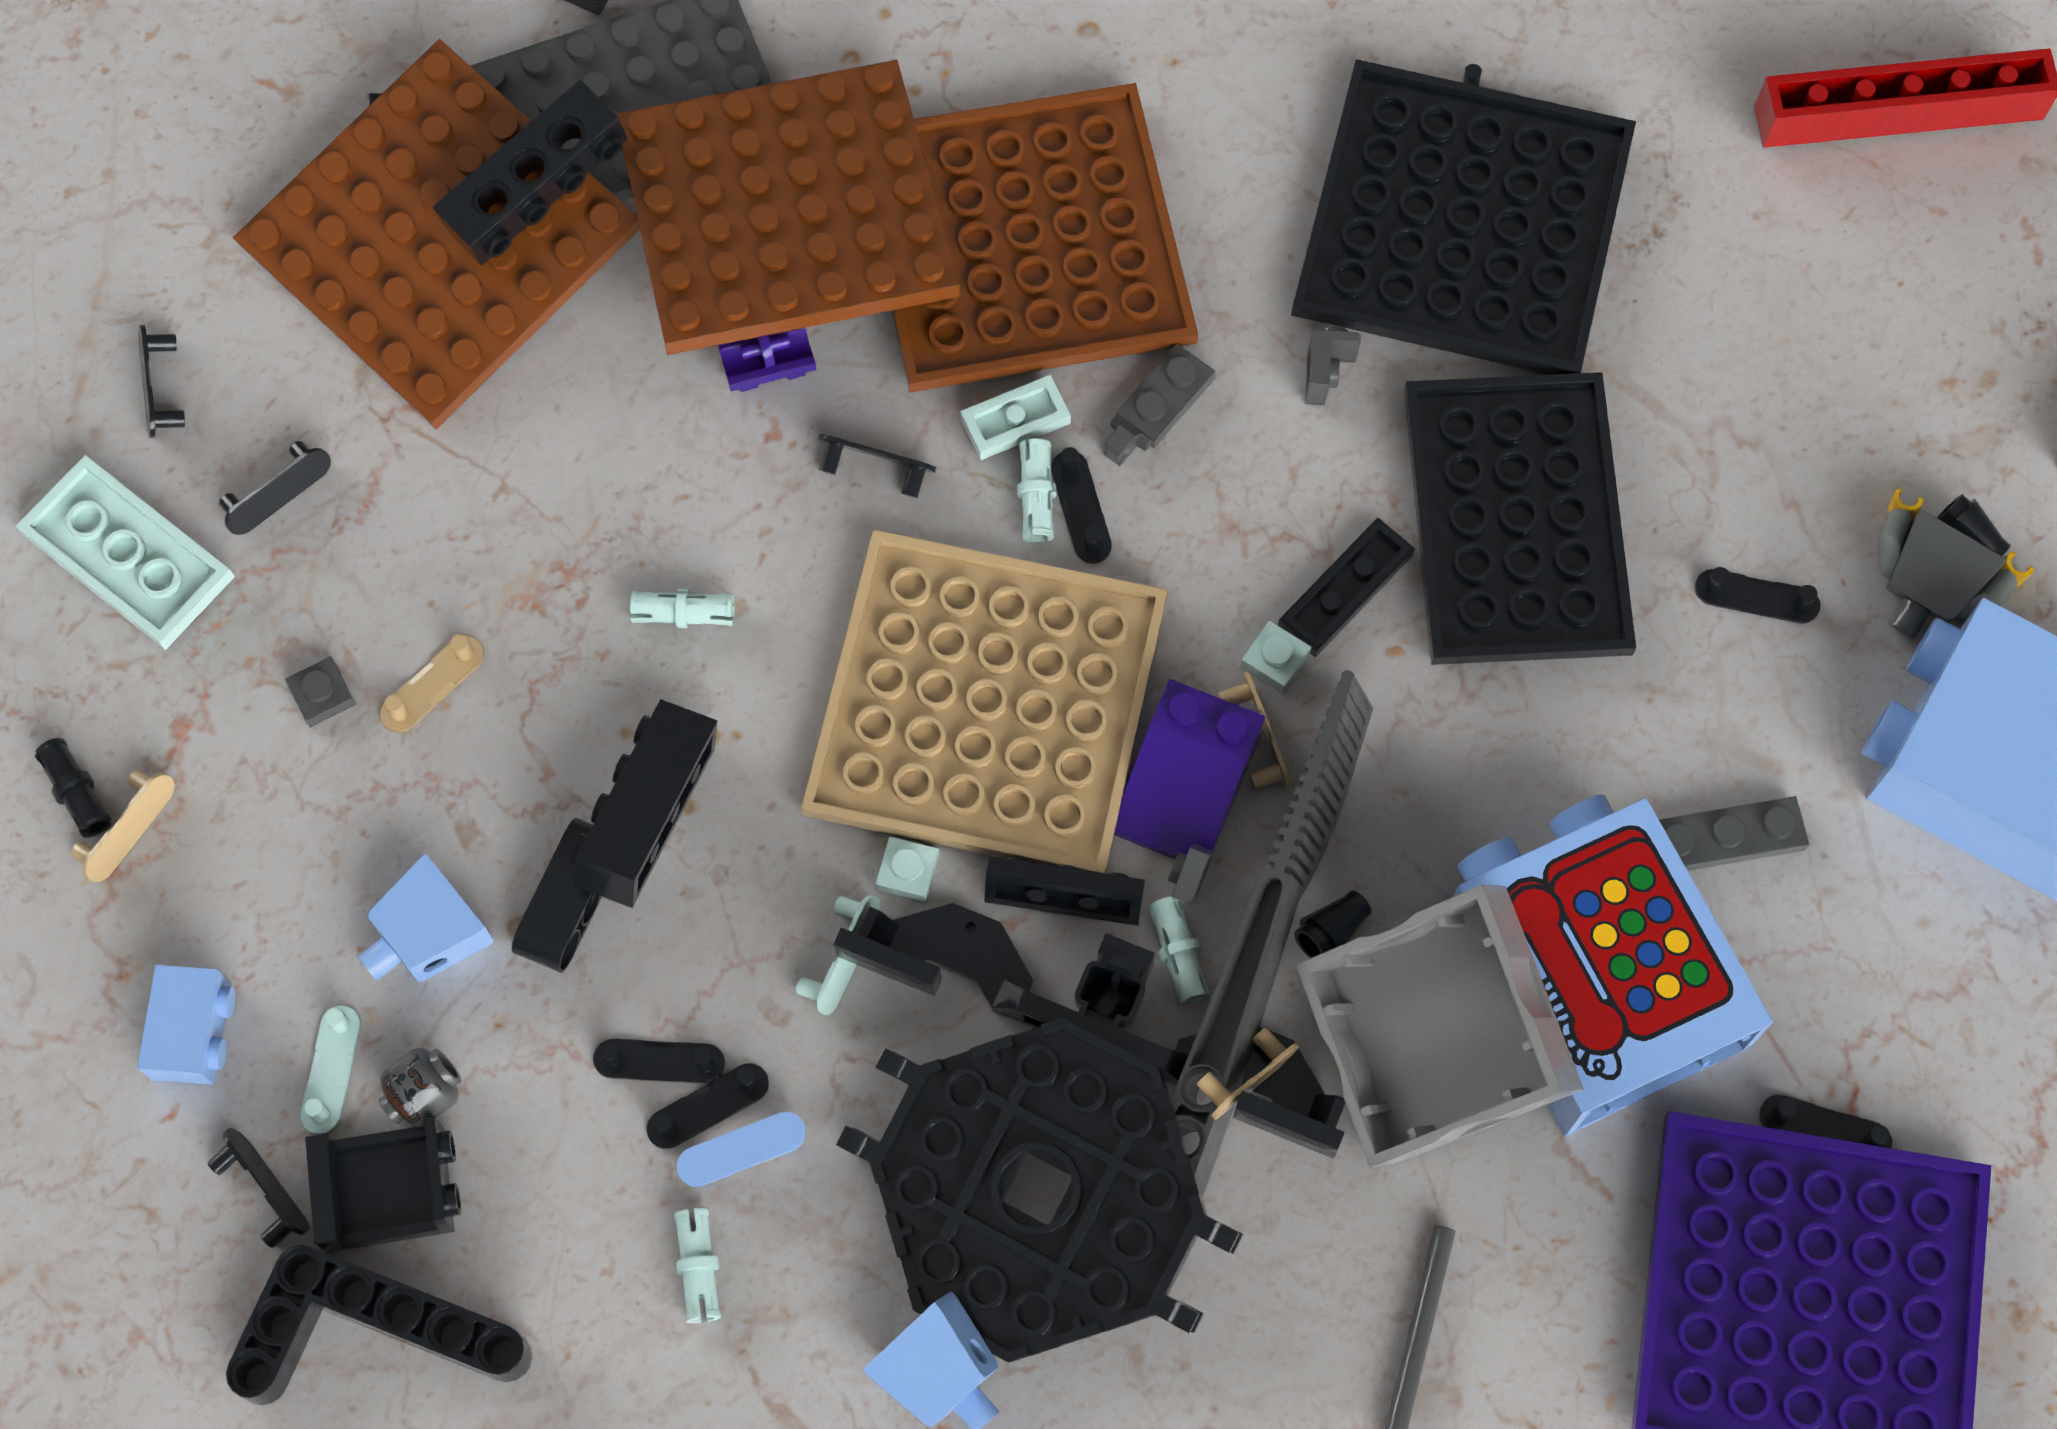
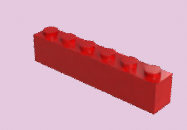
[1754,48,2057,148]

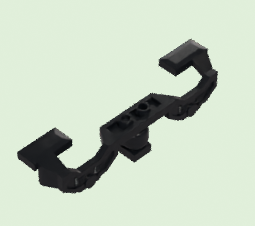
[833,903,1346,1159]

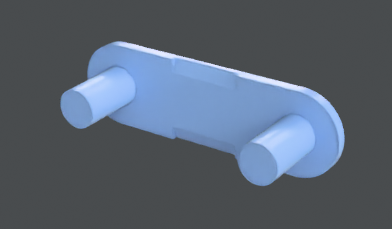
[677,1112,806,1187]

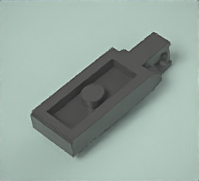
[1104,344,1215,466]

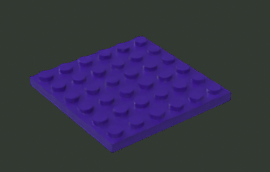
[1631,1111,1992,1429]

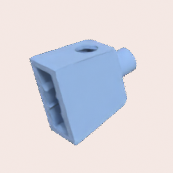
[357,854,494,982]
[863,1291,999,1429]

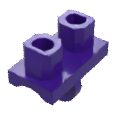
[718,328,816,392]

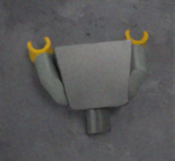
[1879,489,2034,639]

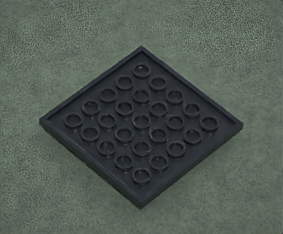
[1291,59,1636,375]

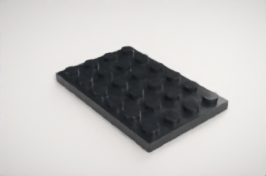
[1404,372,1636,665]

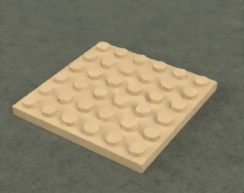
[801,530,1168,874]

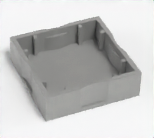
[1296,885,1584,1168]

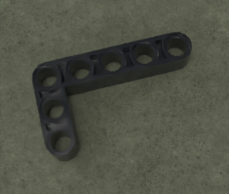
[226,1245,532,1405]

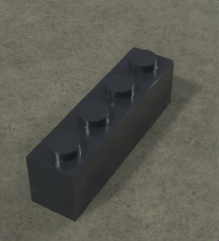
[569,699,718,908]

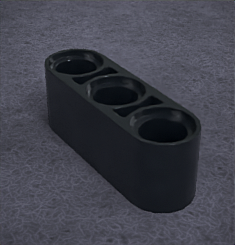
[511,818,602,973]

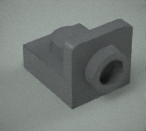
[1305,326,1361,405]

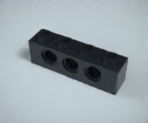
[432,79,628,266]

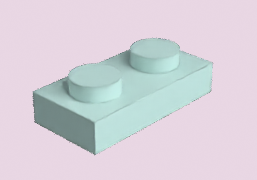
[960,374,1071,460]

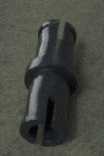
[34,738,112,838]

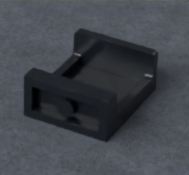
[305,1117,461,1253]

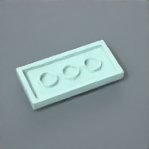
[15,455,235,650]

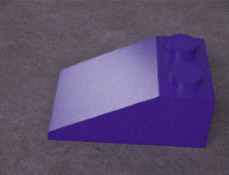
[1114,679,1266,859]

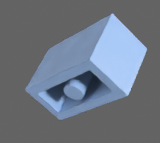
[137,965,236,1085]

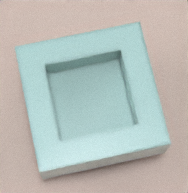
[1240,621,1312,693]
[875,836,940,903]

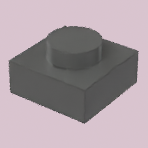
[285,656,356,727]
[1168,844,1214,904]

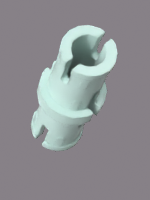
[1017,438,1056,543]
[630,588,735,628]
[1148,896,1212,1006]
[674,1208,721,1323]

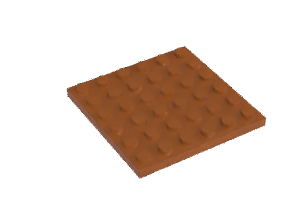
[232,38,640,430]
[615,60,960,355]
[892,83,1198,393]

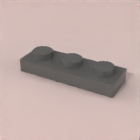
[1659,796,1810,871]

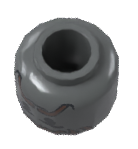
[379,1048,461,1127]

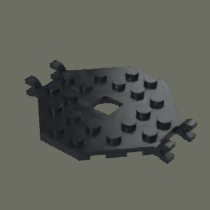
[836,1017,1244,1363]

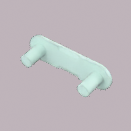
[796,895,880,1015]
[300,1005,361,1135]

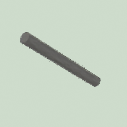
[1385,1225,1456,1429]

